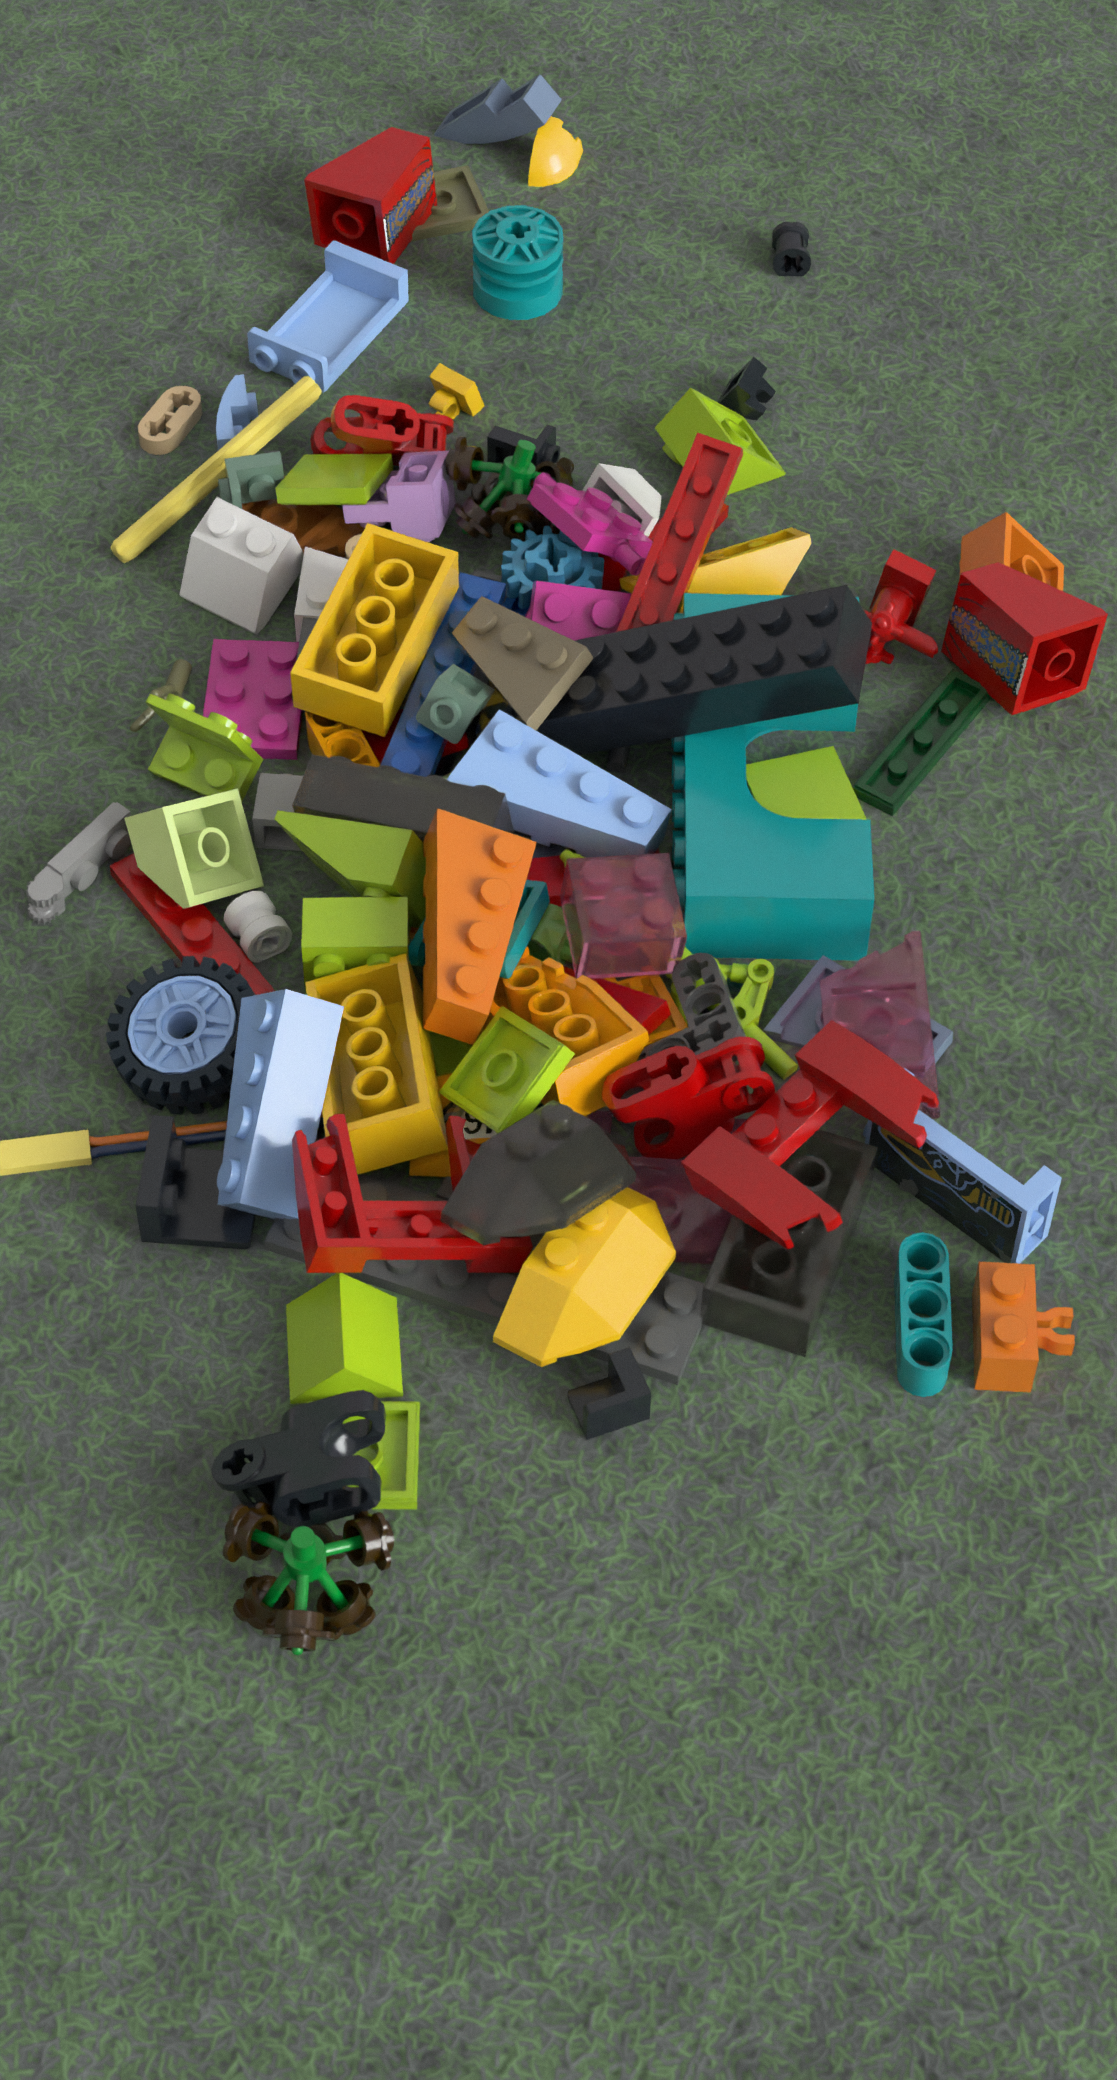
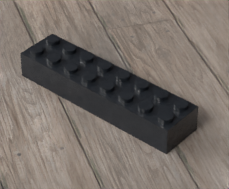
[475,585,872,755]

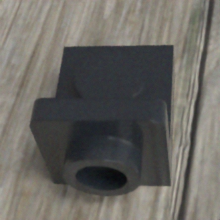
[487,424,560,468]

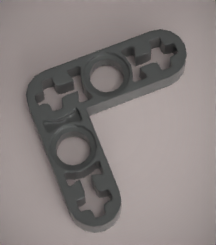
[621,953,746,1099]

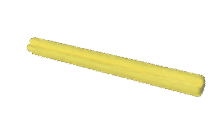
[111,376,322,563]

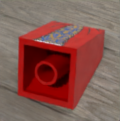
[304,127,437,264]
[941,562,1108,715]

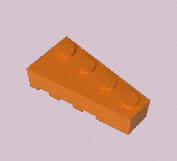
[423,808,537,1045]

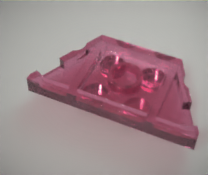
[820,931,940,1119]

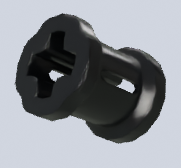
[772,222,811,276]

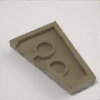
[452,596,593,730]

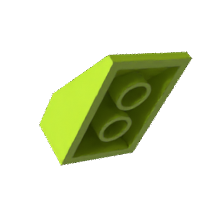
[274,810,426,931]

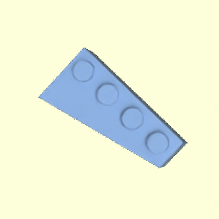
[441,709,672,874]
[217,989,344,1219]

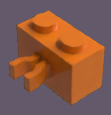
[972,1261,1075,1392]

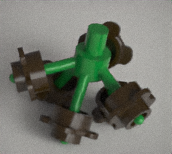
[446,436,574,542]
[223,1501,394,1656]

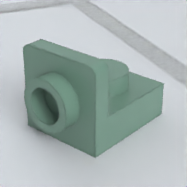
[218,451,284,509]
[416,664,495,744]

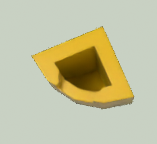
[528,116,583,187]

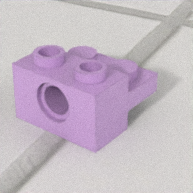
[343,451,456,542]

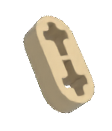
[138,386,202,455]

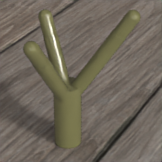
[130,659,192,732]

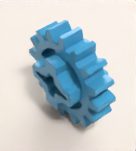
[501,526,604,610]

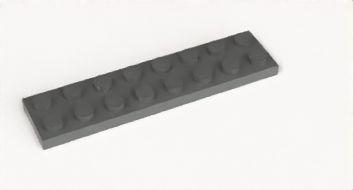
[264,1174,715,1385]

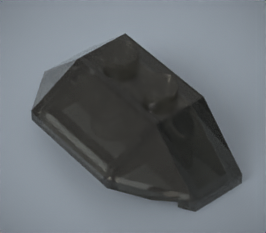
[441,1100,636,1245]

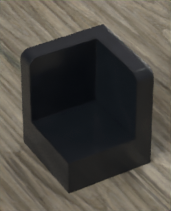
[567,1347,651,1440]

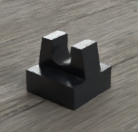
[718,357,776,420]

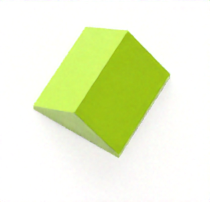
[286,1273,403,1404]

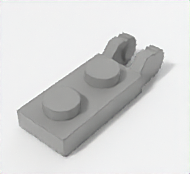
[26,802,131,924]

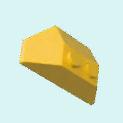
[619,527,811,613]
[493,1177,676,1367]

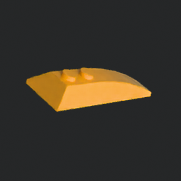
[409,927,649,1126]

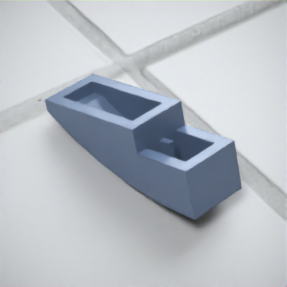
[434,74,562,144]

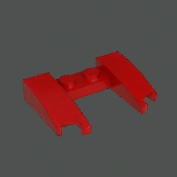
[681,1020,939,1249]
[292,1114,533,1273]

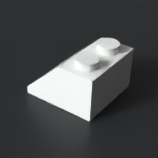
[179,497,304,635]

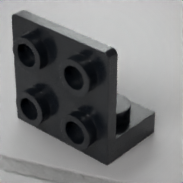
[135,1115,256,1249]

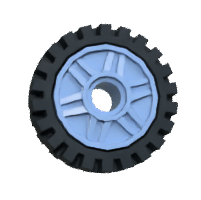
[106,956,255,1115]

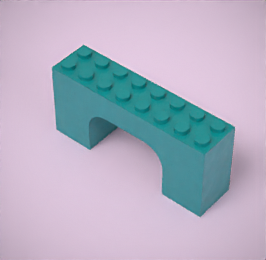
[671,593,875,961]

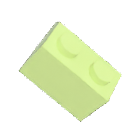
[124,788,264,909]

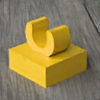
[428,363,485,420]

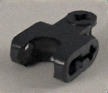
[211,1390,386,1527]

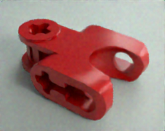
[310,395,454,466]
[602,1037,775,1165]

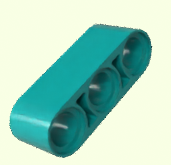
[894,1232,953,1397]

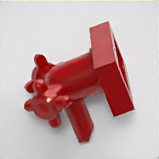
[864,549,938,664]

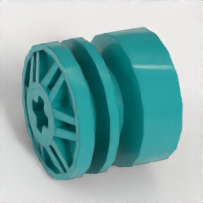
[472,205,563,320]

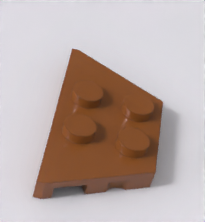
[242,475,365,558]

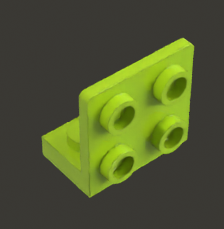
[145,693,263,802]

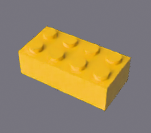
[290,523,459,737]
[305,953,448,1175]

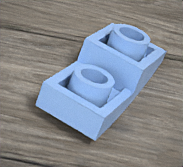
[216,374,258,450]

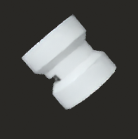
[224,891,292,963]

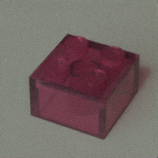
[560,853,687,979]

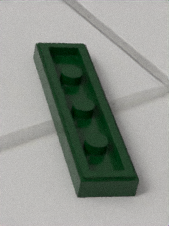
[852,669,992,816]

